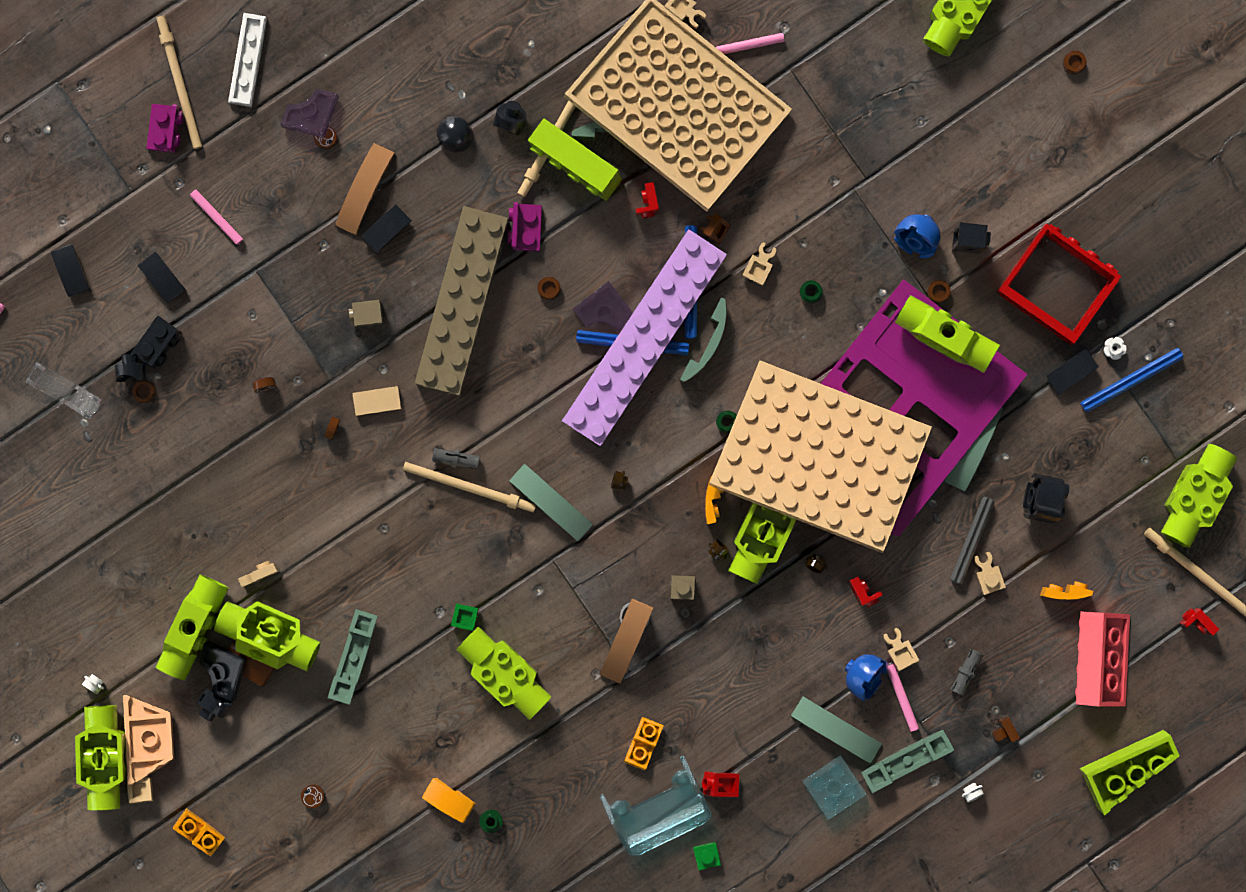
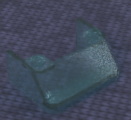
[600,755,712,856]

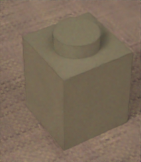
[349,300,384,328]
[670,575,695,600]

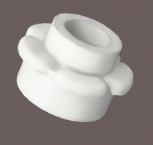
[1104,337,1126,360]
[82,674,104,694]
[962,783,984,803]

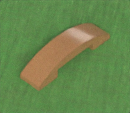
[335,143,395,235]
[599,599,653,684]

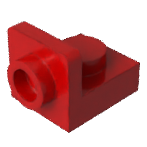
[635,182,659,219]
[848,577,883,608]
[1180,608,1220,636]
[702,771,740,797]

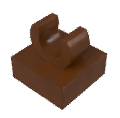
[700,214,731,245]
[992,716,1020,742]

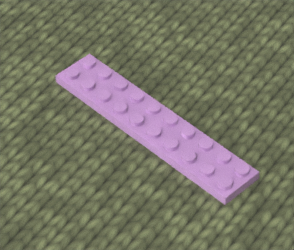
[562,229,727,446]

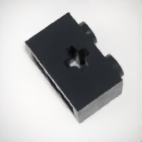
[952,222,991,254]

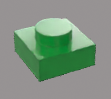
[451,603,479,631]
[693,842,721,870]

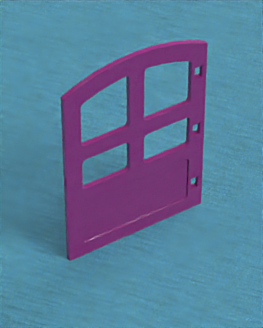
[821,279,1027,536]

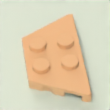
[123,695,174,785]

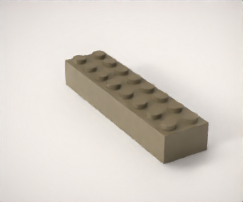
[415,206,509,397]

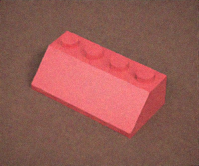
[1075,612,1130,706]

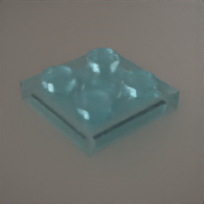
[802,755,867,820]

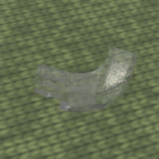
[25,362,102,419]

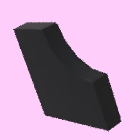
[199,641,247,702]

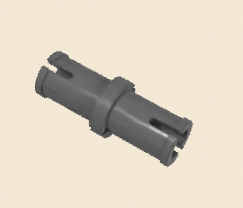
[432,448,480,470]
[950,648,984,696]

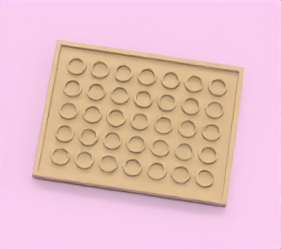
[564,0,792,211]
[709,361,932,553]

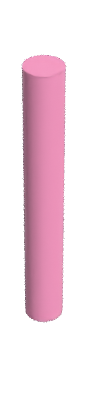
[716,33,784,54]
[190,190,243,245]
[887,664,919,732]

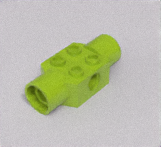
[923,0,992,57]
[895,295,1000,373]
[1161,444,1238,548]
[728,502,796,584]
[156,574,229,681]
[214,601,321,672]
[456,626,552,720]
[75,705,127,810]

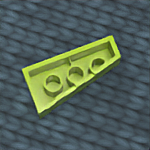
[528,118,622,201]
[1080,730,1180,816]

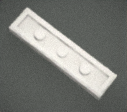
[228,13,267,107]

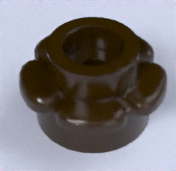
[611,471,628,493]
[708,539,729,560]
[805,554,828,574]

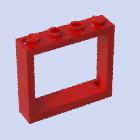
[996,223,1122,346]

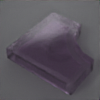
[280,89,339,138]
[573,281,633,332]

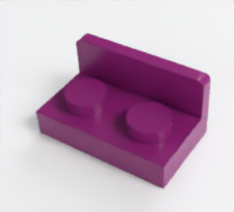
[146,104,183,153]
[508,202,542,252]

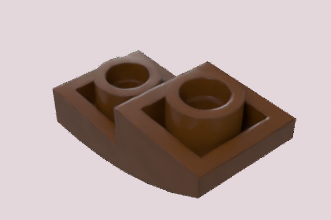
[228,641,275,686]

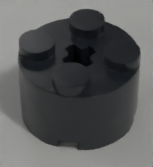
[1023,473,1070,524]

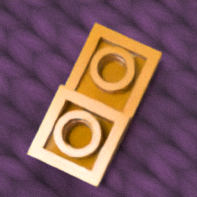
[705,476,724,524]
[1040,582,1093,599]
[624,717,664,771]
[422,778,476,823]
[173,808,225,856]

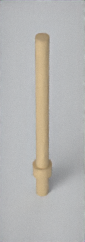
[156,15,202,149]
[517,101,576,198]
[403,462,536,513]
[1144,528,1246,617]

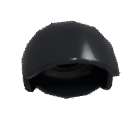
[436,116,474,153]

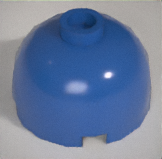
[894,214,941,258]
[845,654,889,702]

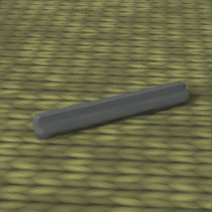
[950,497,994,584]

